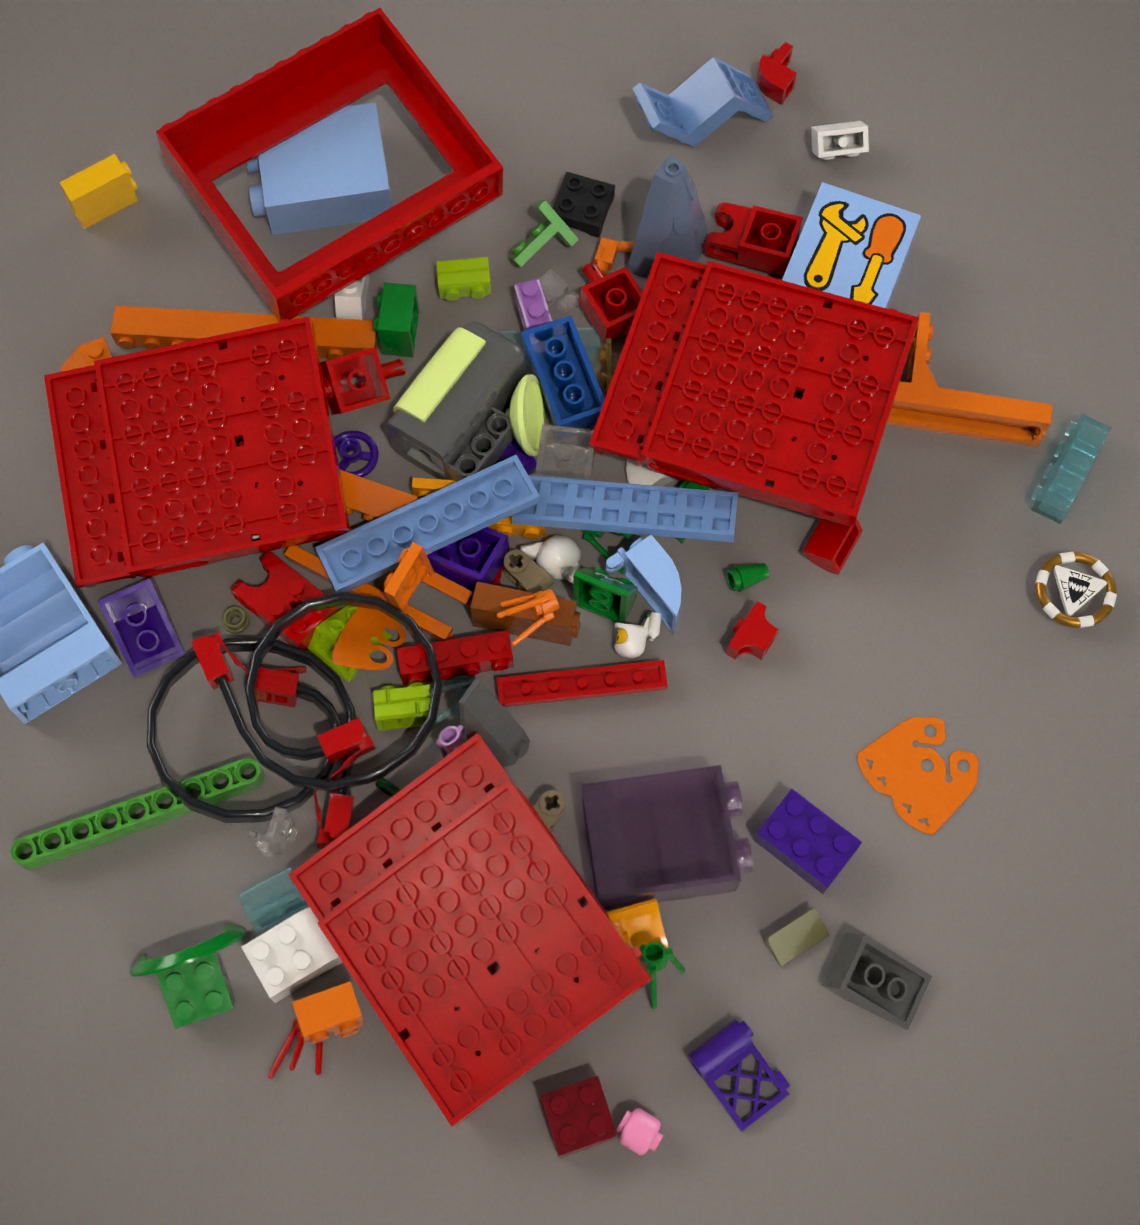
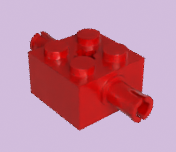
[579,261,643,344]
[320,347,405,415]

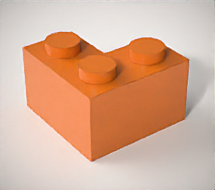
[292,981,363,1044]

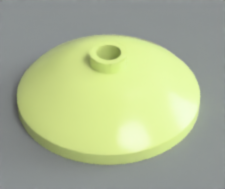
[506,374,545,456]

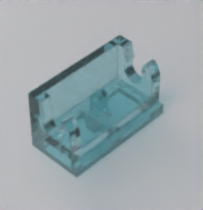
[238,868,308,932]

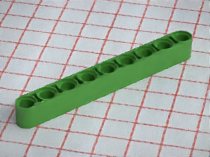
[10,758,265,870]

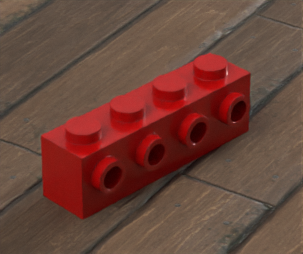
[397,630,514,685]

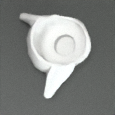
[520,535,581,583]

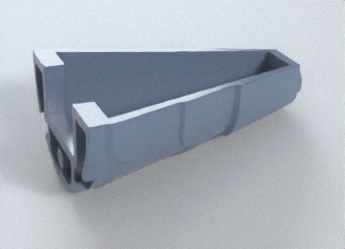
[628,155,707,278]

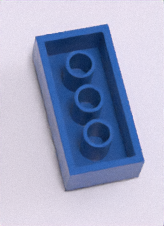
[521,315,605,438]

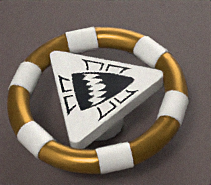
[1035,551,1117,628]

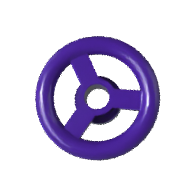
[334,430,379,478]

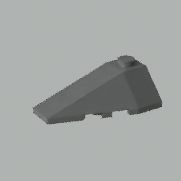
[459,678,530,767]

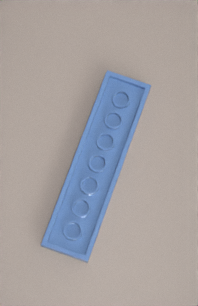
[315,455,541,593]

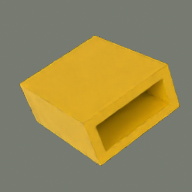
[59,154,138,229]

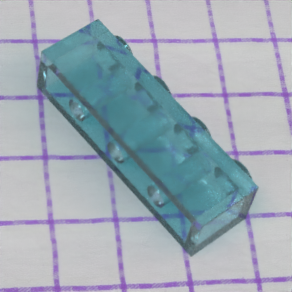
[1031,413,1112,524]

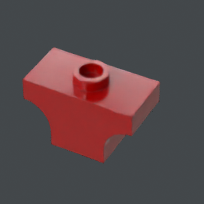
[726,601,779,660]

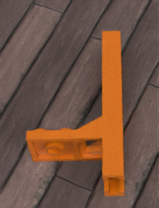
[887,312,1053,447]
[284,528,474,641]

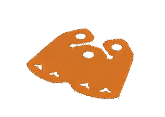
[857,717,979,835]

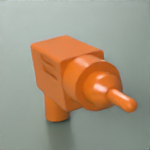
[594,237,635,276]

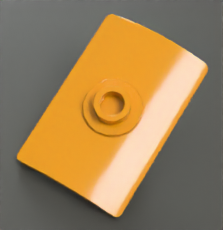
[607,899,669,949]

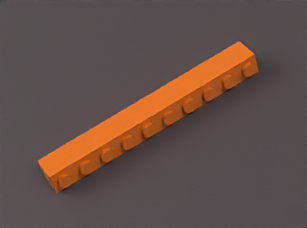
[111,305,378,359]

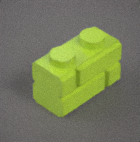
[436,257,492,301]
[373,682,432,731]

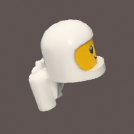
[614,612,661,658]

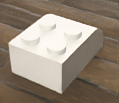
[241,907,342,1003]

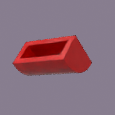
[803,519,863,575]

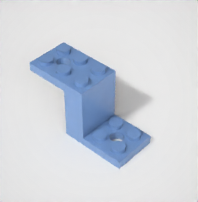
[633,57,773,147]

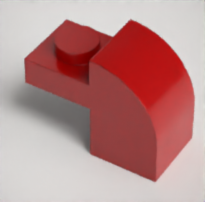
[757,42,797,105]

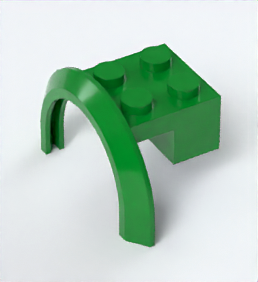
[130,924,246,1029]

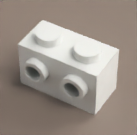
[811,121,869,160]

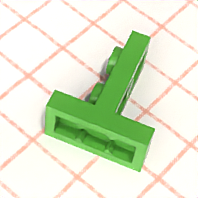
[508,199,579,267]

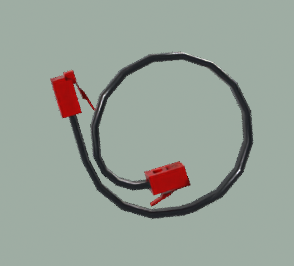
[191,592,443,792]
[147,638,355,849]

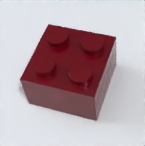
[540,1076,618,1158]

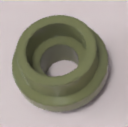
[221,606,250,634]

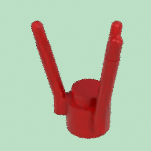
[268,1020,323,1079]

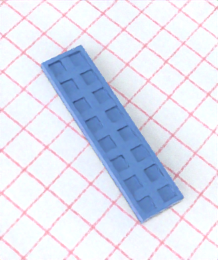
[512,475,738,543]

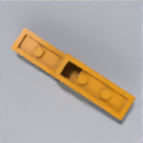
[412,478,546,539]

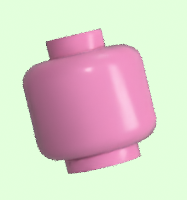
[616,1108,664,1156]

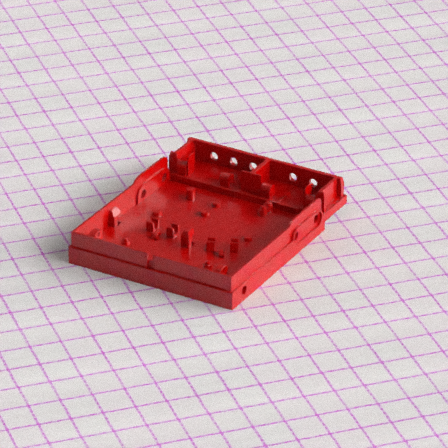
[589,252,919,527]
[44,316,351,588]
[288,733,653,1126]

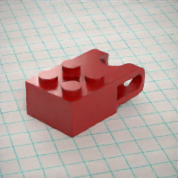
[702,202,803,276]
[230,551,339,651]

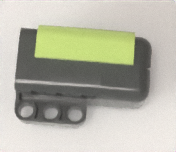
[386,321,528,482]

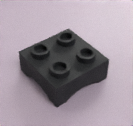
[552,171,615,238]

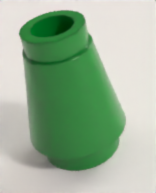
[726,563,769,592]

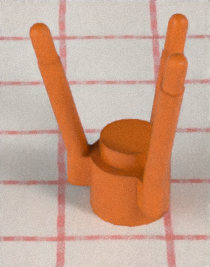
[496,589,559,646]

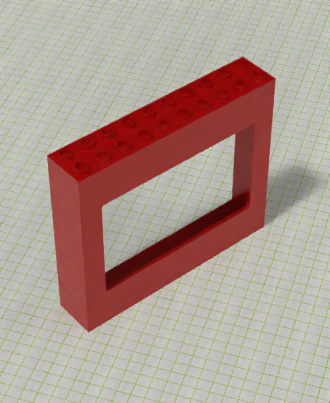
[156,8,503,320]

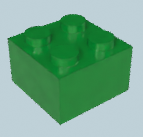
[373,282,420,357]

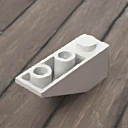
[335,274,369,320]

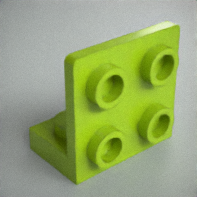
[308,605,392,683]

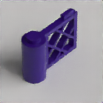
[687,1019,790,1131]

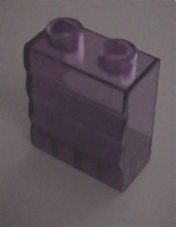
[582,765,753,910]

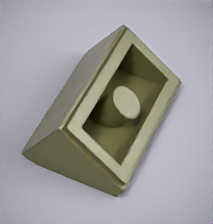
[764,907,829,967]

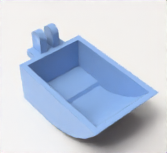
[606,535,682,635]

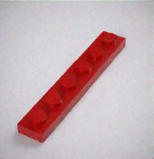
[497,660,668,707]

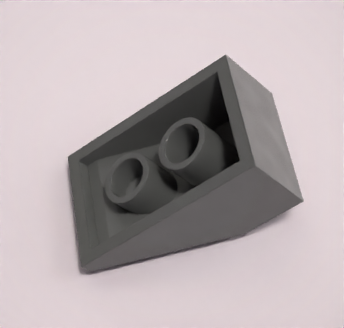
[821,932,932,1030]

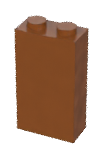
[470,582,581,646]

